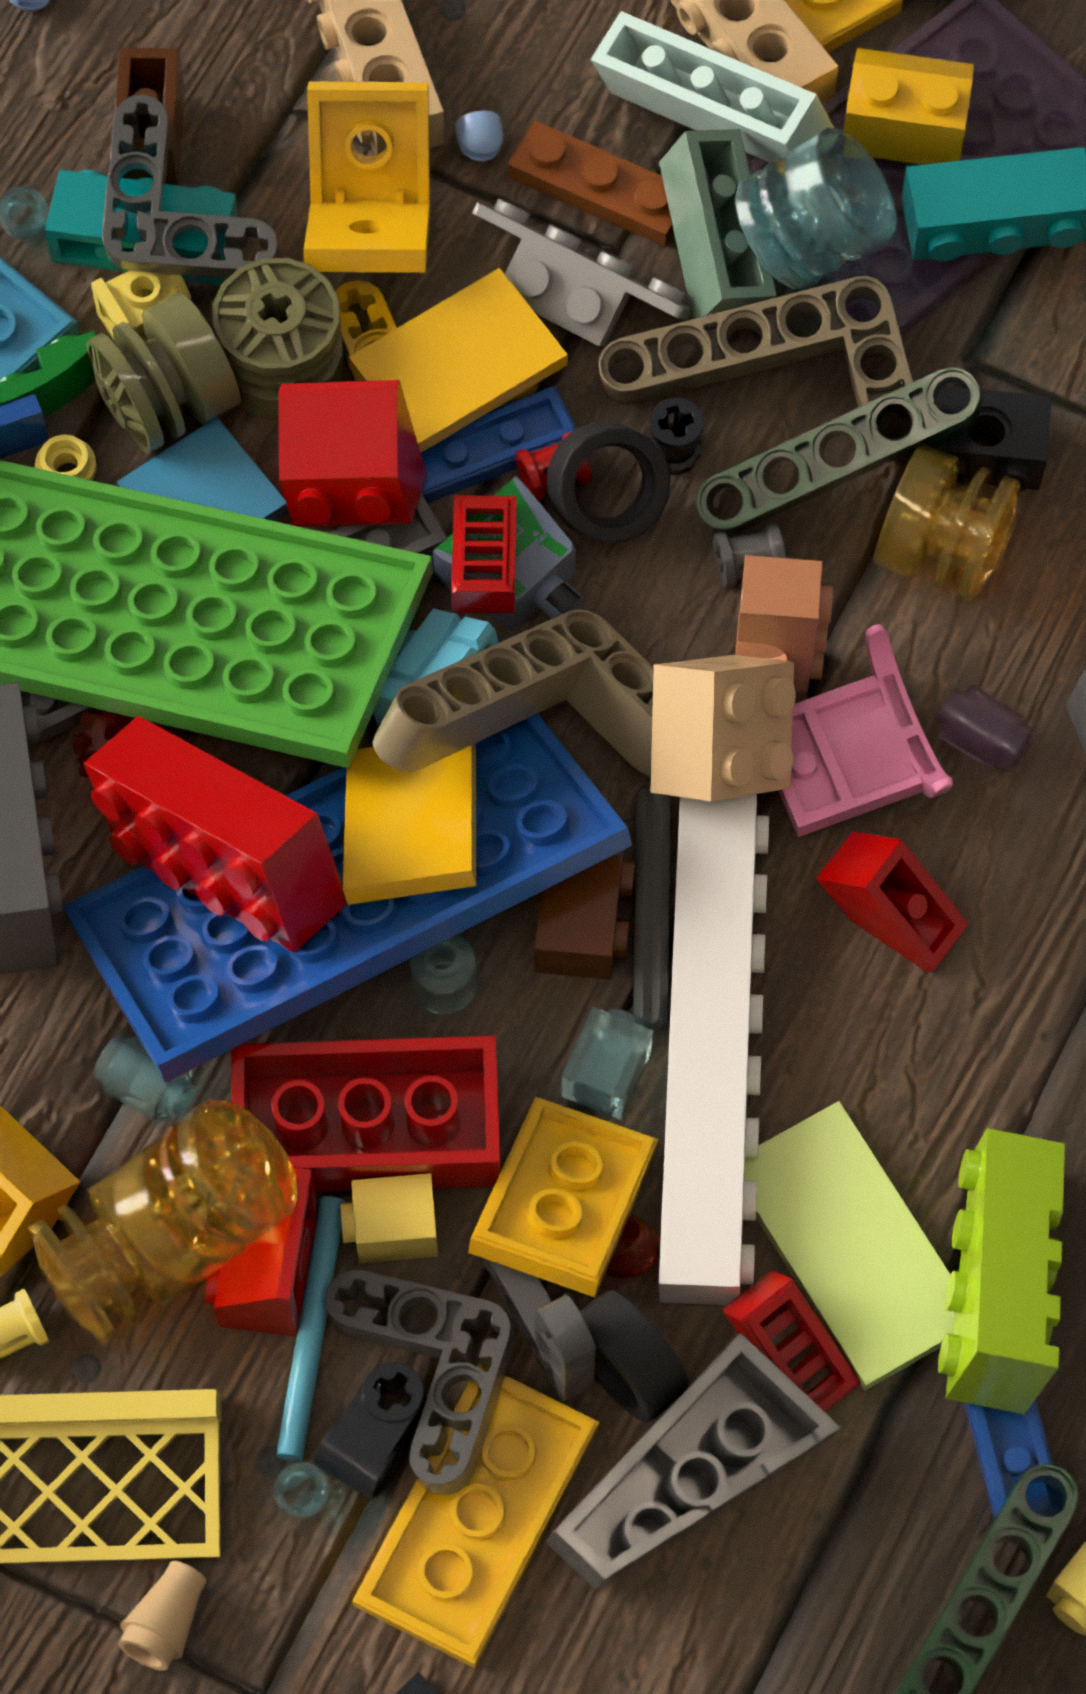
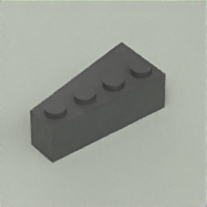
[0,682,63,974]
[546,1333,841,1590]

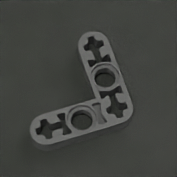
[102,94,279,278]
[480,1257,596,1402]
[325,1270,516,1495]

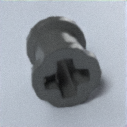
[713,521,786,588]

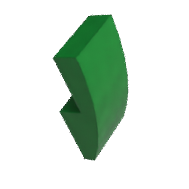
[0,331,96,418]

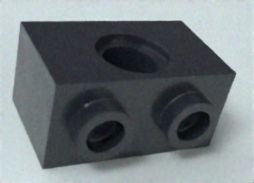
[918,386,1052,492]

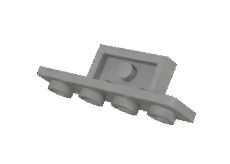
[472,198,692,347]

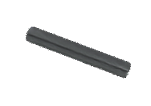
[633,788,670,1030]

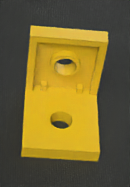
[304,82,430,273]

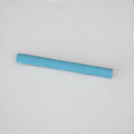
[276,1196,346,1461]

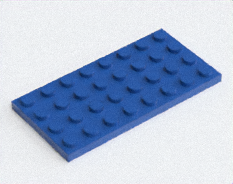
[63,713,632,1083]

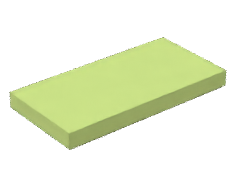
[744,1101,954,1391]

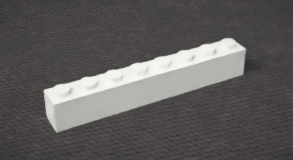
[659,794,769,1305]

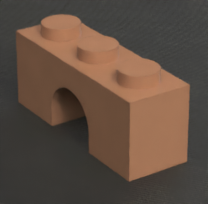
[735,555,833,701]

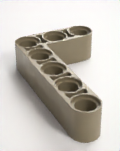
[598,276,914,458]
[373,609,654,777]

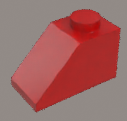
[816,831,969,972]

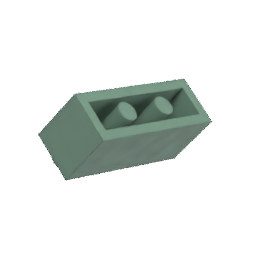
[659,129,777,319]

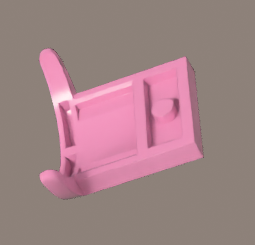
[778,624,953,837]

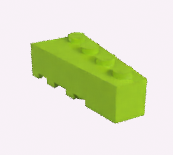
[938,1128,1065,1414]

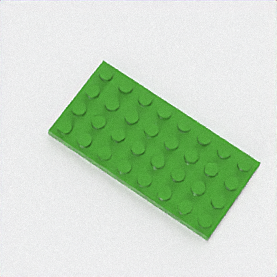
[0,460,434,768]

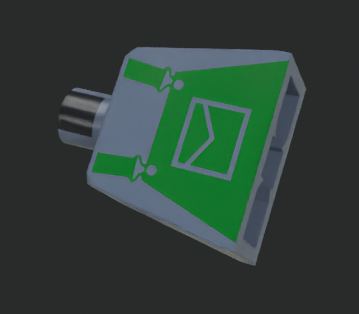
[433,476,585,628]

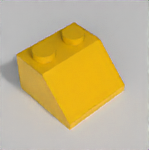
[841,48,974,165]
[0,1105,80,1278]

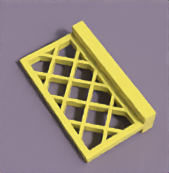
[0,1389,221,1564]

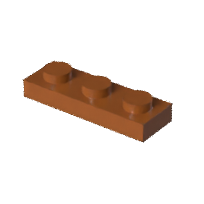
[508,120,674,247]

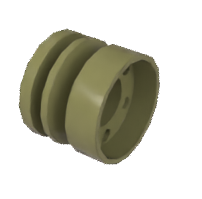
[213,258,344,420]
[86,292,241,455]

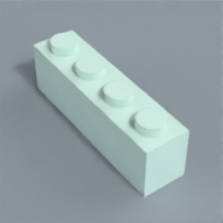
[591,11,834,177]

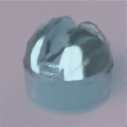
[0,187,47,239]
[273,1462,329,1518]

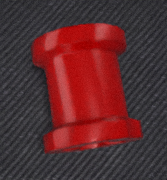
[515,431,592,502]

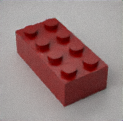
[84,716,347,953]
[231,1036,500,1193]

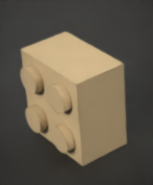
[650,655,796,802]

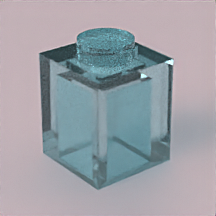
[562,1007,653,1121]

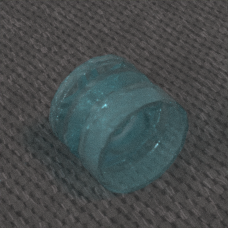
[735,127,897,290]

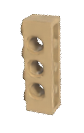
[308,0,445,155]
[670,0,838,106]

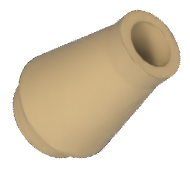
[118,1561,207,1671]

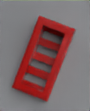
[451,495,516,613]
[723,1271,861,1412]

